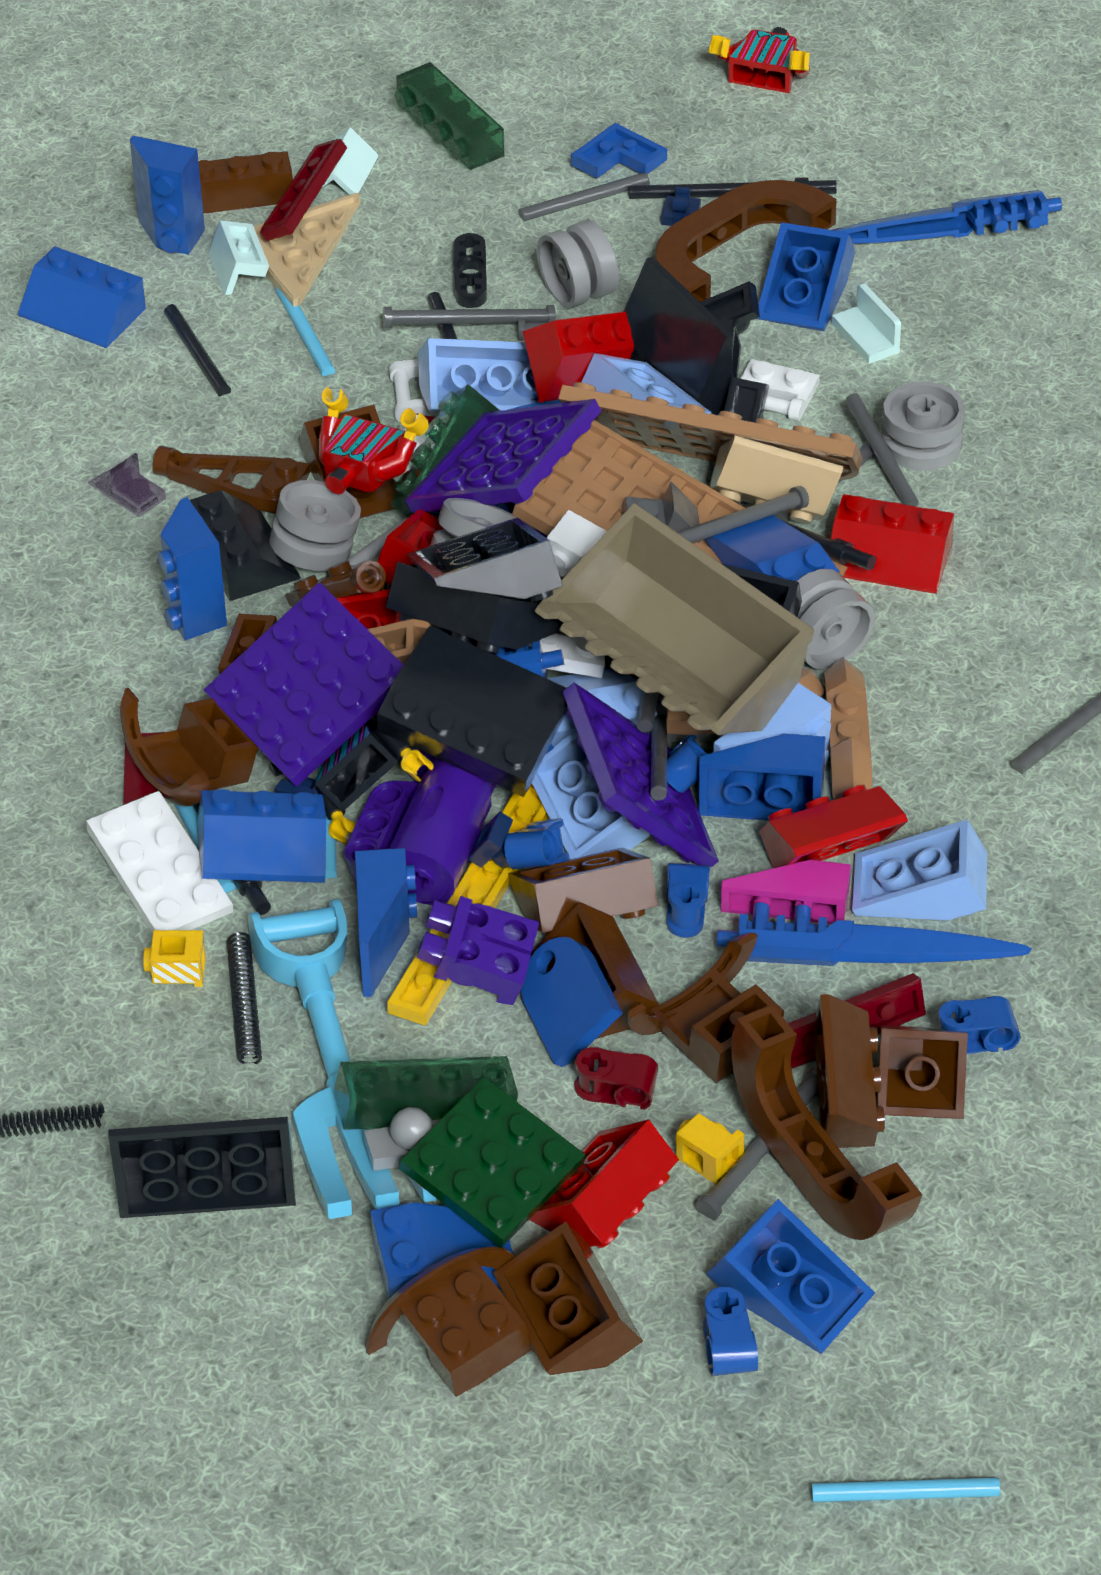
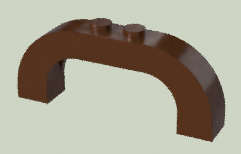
[656,180,837,302]
[732,1004,923,1240]

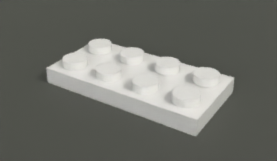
[86,791,233,933]

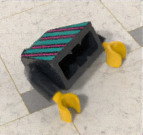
[315,722,433,845]

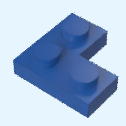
[571,123,667,178]

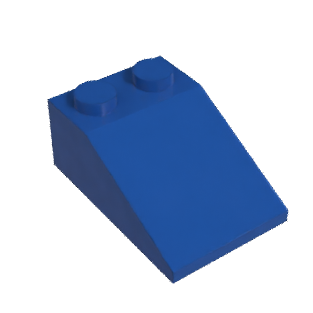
[756,222,855,331]
[705,515,840,581]
[699,734,826,821]
[355,848,417,997]
[706,1199,875,1354]
[371,1202,514,1300]

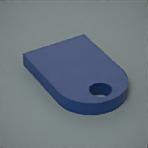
[521,937,623,1067]

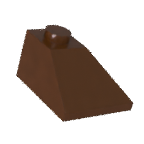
[877,1025,968,1119]

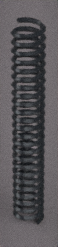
[226,932,262,1064]
[0,1102,105,1138]

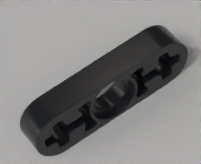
[454,233,487,308]

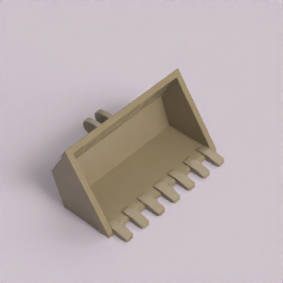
[535,503,814,735]

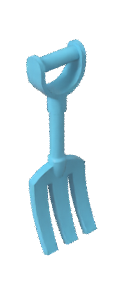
[248,899,438,1219]

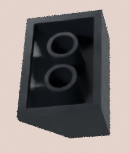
[190,490,301,601]

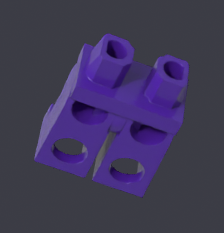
[416,896,539,1005]

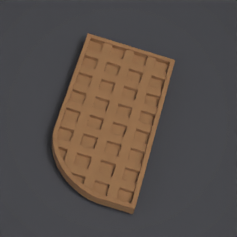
[559,382,863,481]
[512,420,848,577]

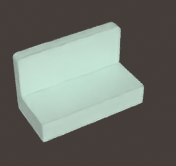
[322,127,378,195]
[209,220,269,295]
[832,283,901,364]

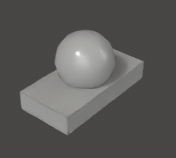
[364,1107,441,1171]

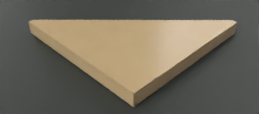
[254,193,361,307]

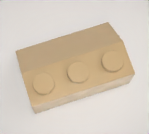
[710,436,843,524]

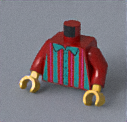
[708,27,810,93]
[319,387,429,495]

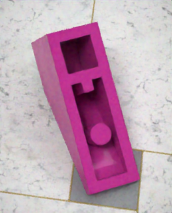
[721,860,851,924]

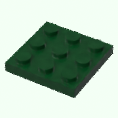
[399,1077,586,1248]

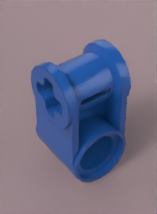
[667,735,707,793]
[504,818,570,869]
[666,863,710,938]
[938,996,1021,1054]
[703,1286,758,1376]

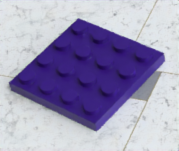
[405,399,601,513]
[203,582,404,787]
[563,682,719,867]

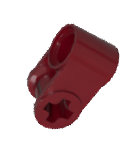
[574,1047,659,1110]

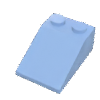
[581,353,711,414]
[714,683,831,765]
[852,819,987,920]

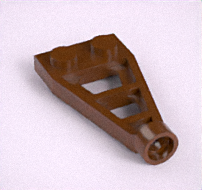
[153,445,310,513]
[285,560,386,607]

